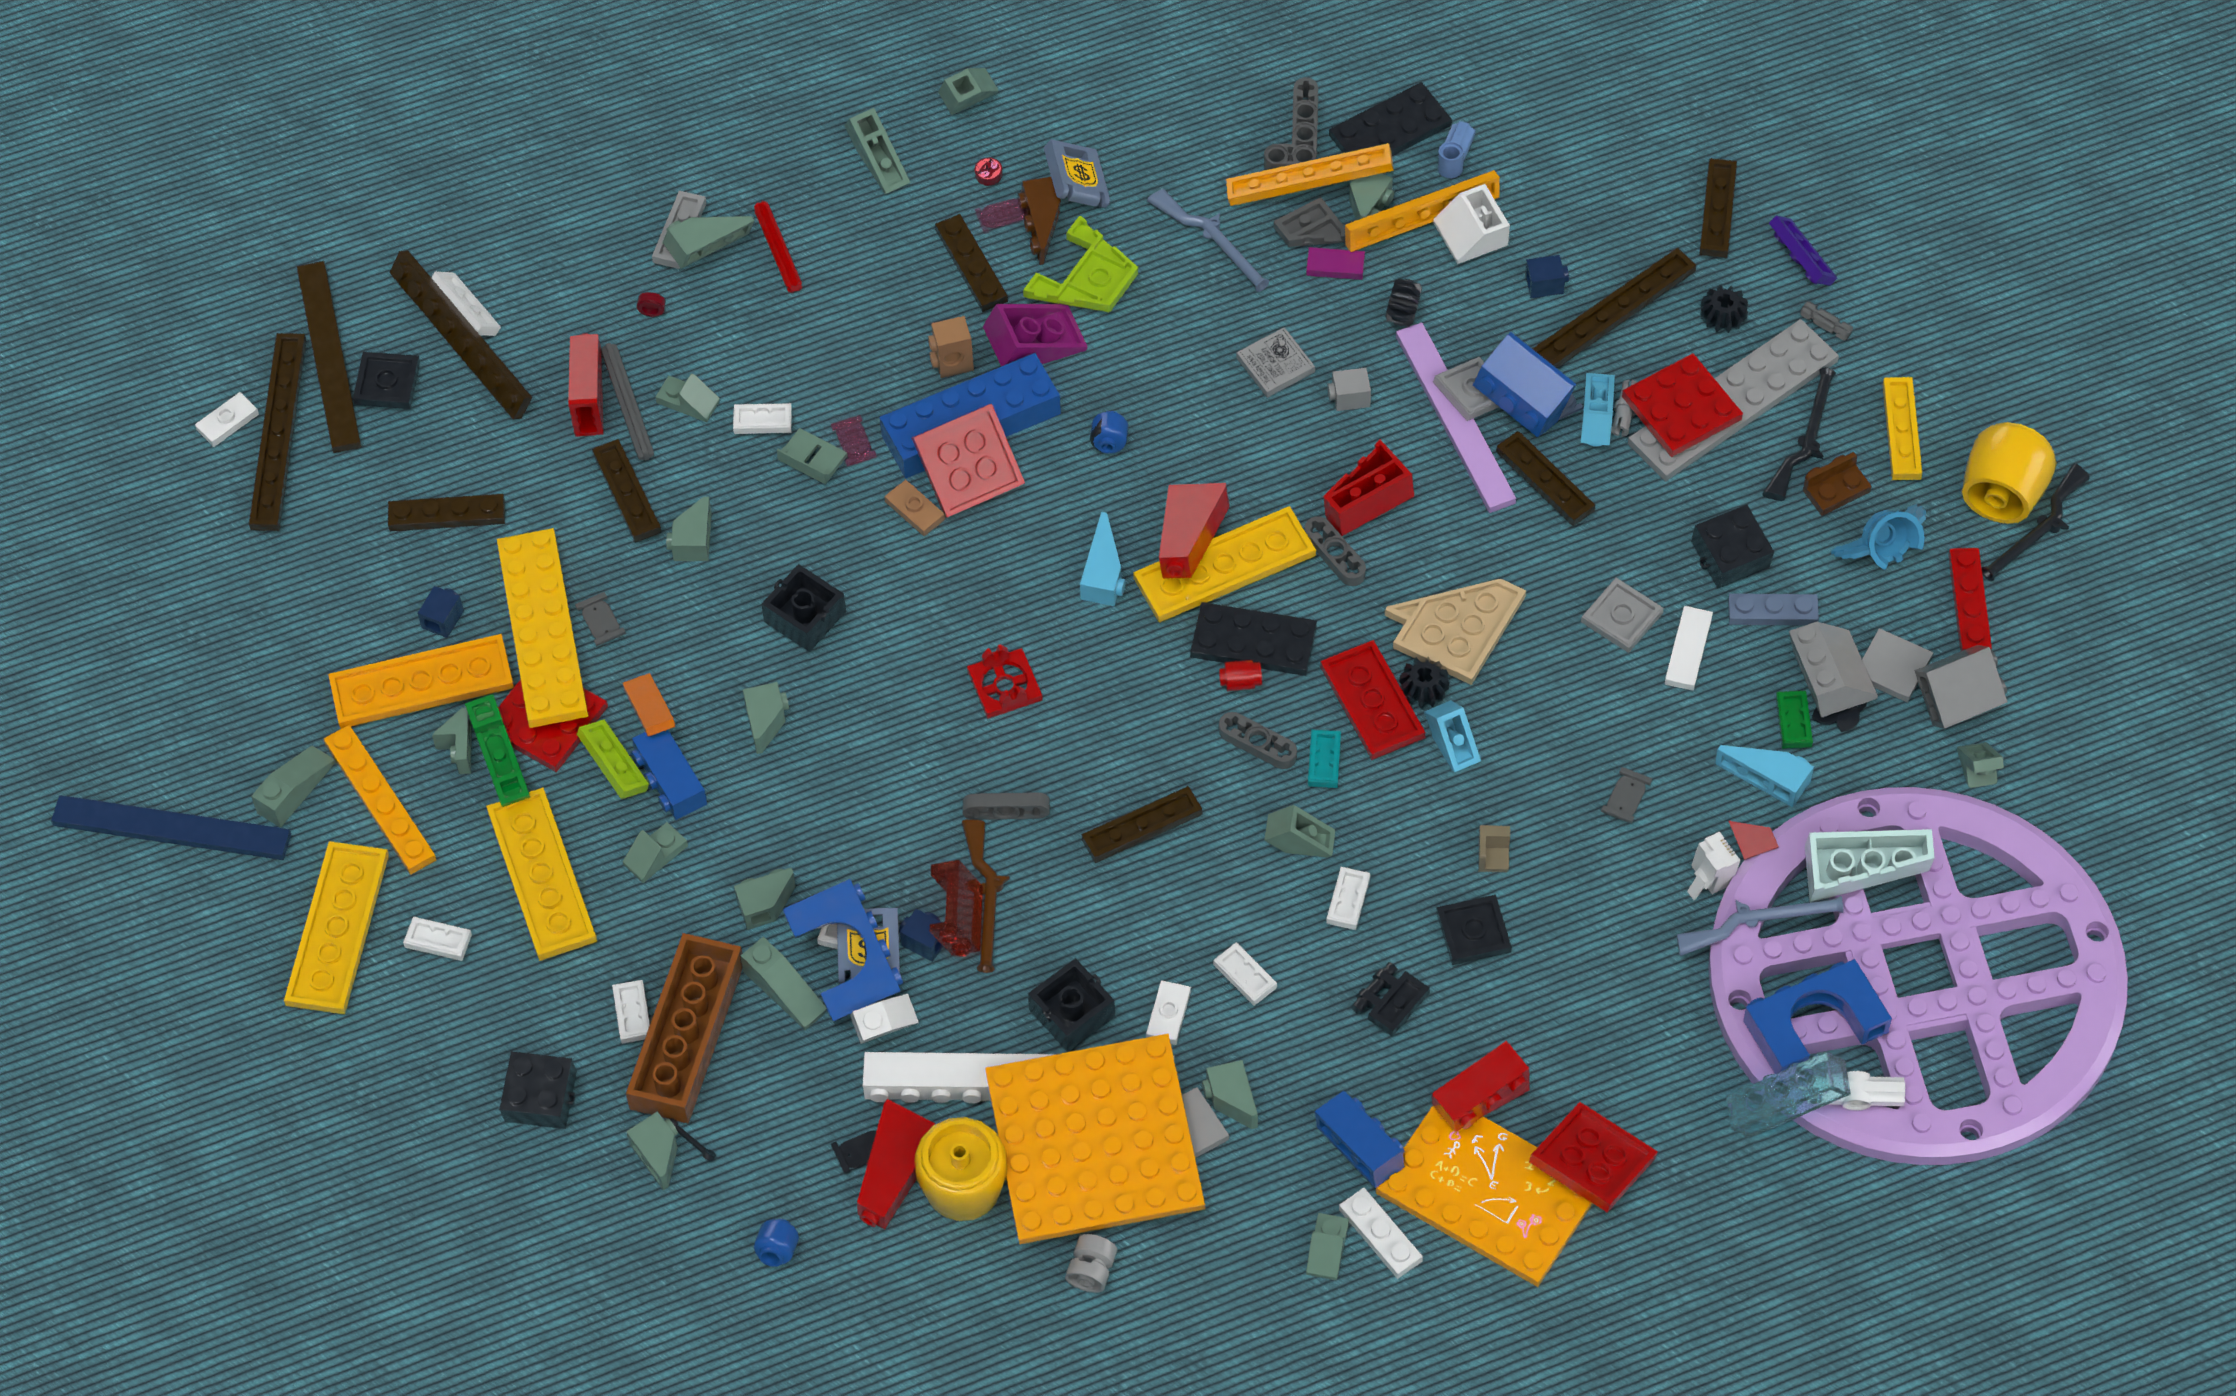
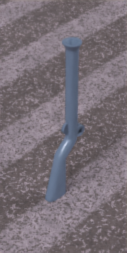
[1147,189,1269,292]
[1677,896,1844,957]

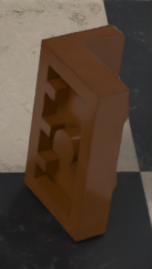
[1803,452,1872,516]

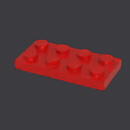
[1320,640,1426,760]

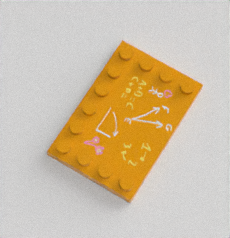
[1376,1106,1593,1287]

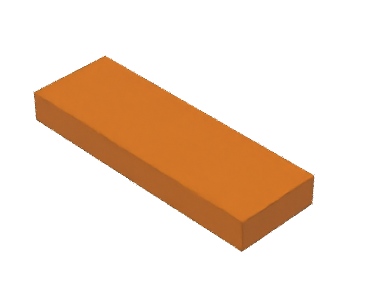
[622,673,676,736]

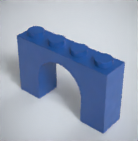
[783,879,903,1023]
[1743,959,1892,1081]

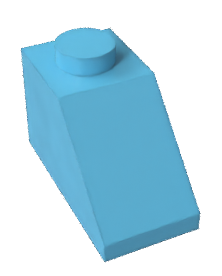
[1424,700,1481,772]

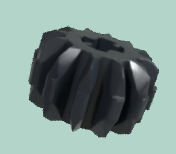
[1386,278,1422,327]
[1700,285,1748,334]
[1399,656,1450,708]

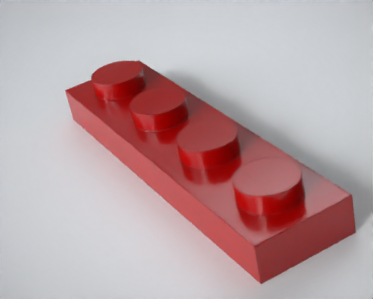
[1948,548,1992,652]

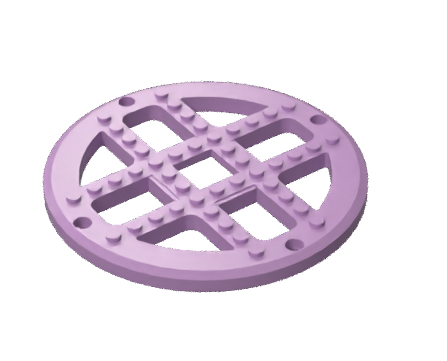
[1709,787,2128,1165]

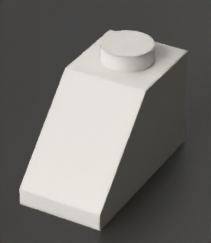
[850,994,919,1044]

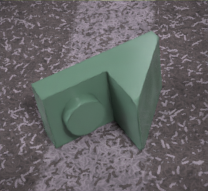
[656,373,720,422]
[432,707,472,774]
[1957,742,2004,788]
[623,822,688,883]
[1306,1213,1349,1281]

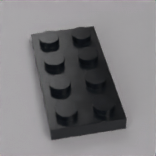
[1329,82,1452,156]
[1190,602,1317,676]

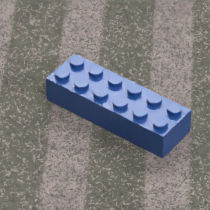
[879,353,1061,479]

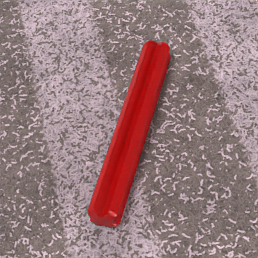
[754,201,802,293]

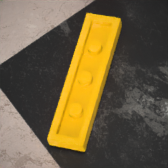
[1882,377,1922,480]

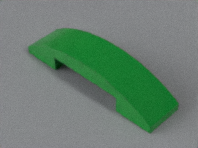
[465,694,530,807]

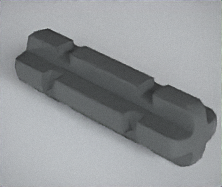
[1800,301,1853,341]

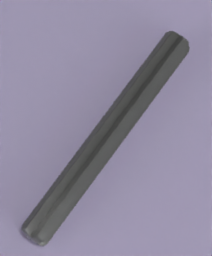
[601,343,654,461]

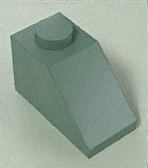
[666,497,712,561]
[743,682,789,754]
[1264,805,1336,858]
[1202,1060,1258,1129]
[626,1111,678,1190]

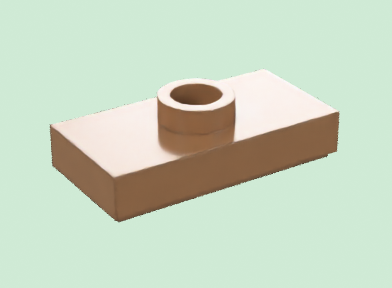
[884,479,945,536]

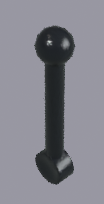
[669,1118,716,1161]

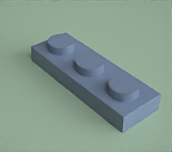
[1728,594,1819,625]

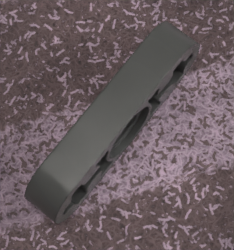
[1305,516,1366,586]
[1219,712,1297,769]
[963,793,1050,820]

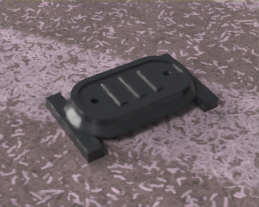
[831,1124,878,1174]

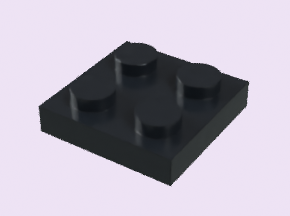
[353,352,420,409]
[1436,894,1512,965]

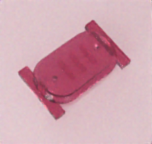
[975,197,1026,234]
[831,415,877,467]

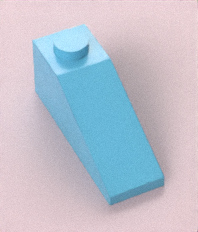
[1581,373,1615,447]
[1080,512,1126,606]
[1715,745,1814,807]

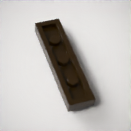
[1699,158,1737,258]
[935,214,1008,312]
[1496,431,1595,527]
[592,439,662,543]
[388,494,505,532]
[1081,786,1203,863]

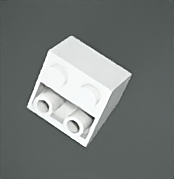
[1433,184,1510,264]

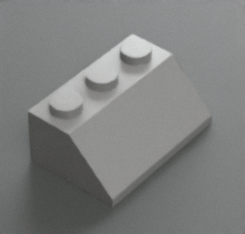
[1789,622,1878,717]

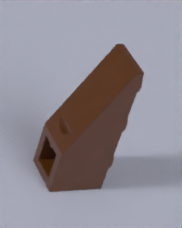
[1017,177,1061,265]

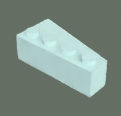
[1805,829,1935,902]

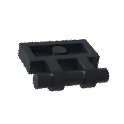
[1351,962,1430,1037]

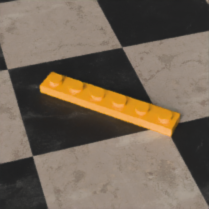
[1226,143,1394,206]
[1345,170,1500,252]
[323,725,437,875]

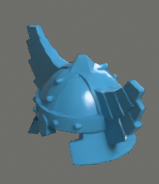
[1831,504,1926,570]

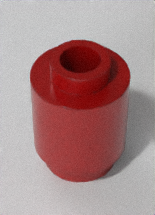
[1219,660,1262,692]

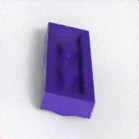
[1769,215,1837,286]

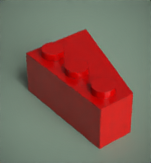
[1323,439,1414,536]
[1431,1040,1530,1132]

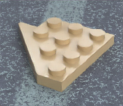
[1385,579,1526,685]

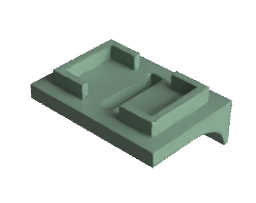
[777,428,848,485]

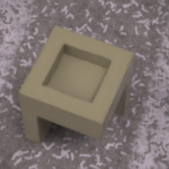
[1478,825,1510,872]

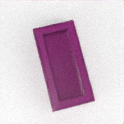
[1306,247,1365,280]

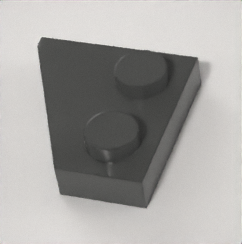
[1274,197,1345,247]

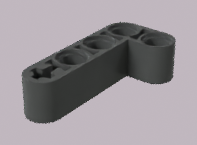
[1264,77,1318,171]

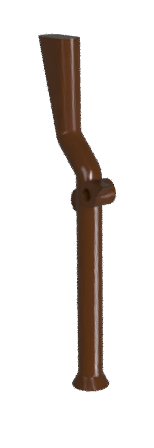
[962,819,1010,973]

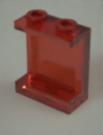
[929,860,983,957]

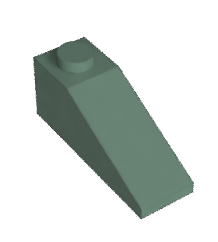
[844,108,911,195]
[662,216,755,269]
[251,746,336,828]
[741,937,828,1030]

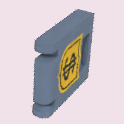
[1044,139,1110,208]
[837,908,900,984]

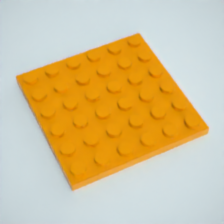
[985,1034,1205,1245]

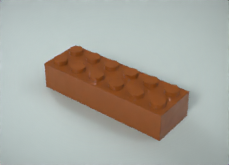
[626,933,743,1124]

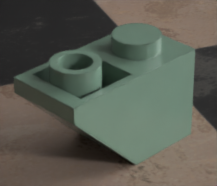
[938,68,999,115]
[1349,173,1395,220]
[734,867,796,930]

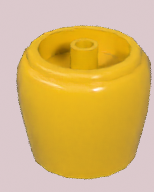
[1962,422,2056,524]
[915,1117,1007,1221]

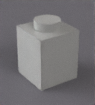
[1327,368,1371,411]

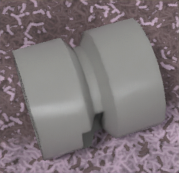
[1065,1234,1117,1293]

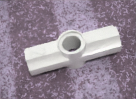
[1808,1071,1905,1110]

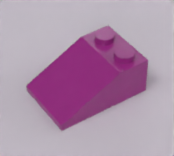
[983,304,1088,367]

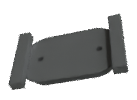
[575,592,626,647]
[1601,767,1652,824]

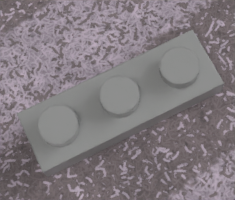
[652,191,706,269]

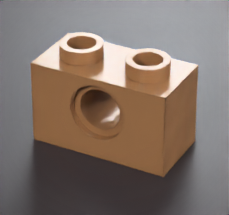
[928,316,974,378]

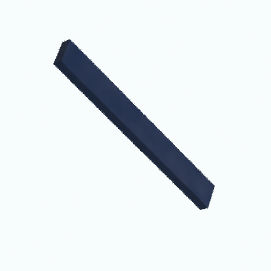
[51,795,291,860]

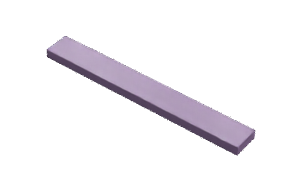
[1396,322,1516,513]

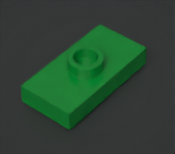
[1776,691,1813,749]

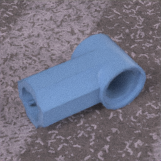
[1438,121,1475,178]

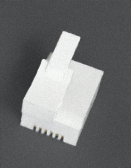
[1687,832,1741,900]

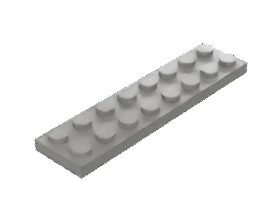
[1628,319,1839,482]

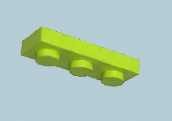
[577,719,649,799]

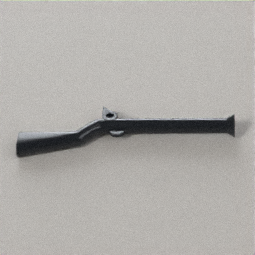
[1762,367,1836,501]
[1982,462,2090,581]

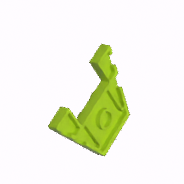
[1023,216,1138,312]

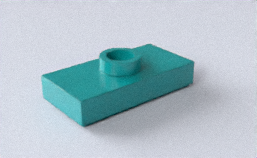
[1308,729,1341,788]

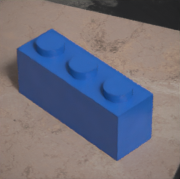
[631,730,707,820]
[1315,1091,1405,1188]

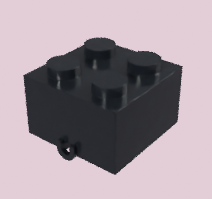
[1691,504,1774,589]
[761,564,846,652]
[1028,958,1115,1052]
[499,1051,577,1129]

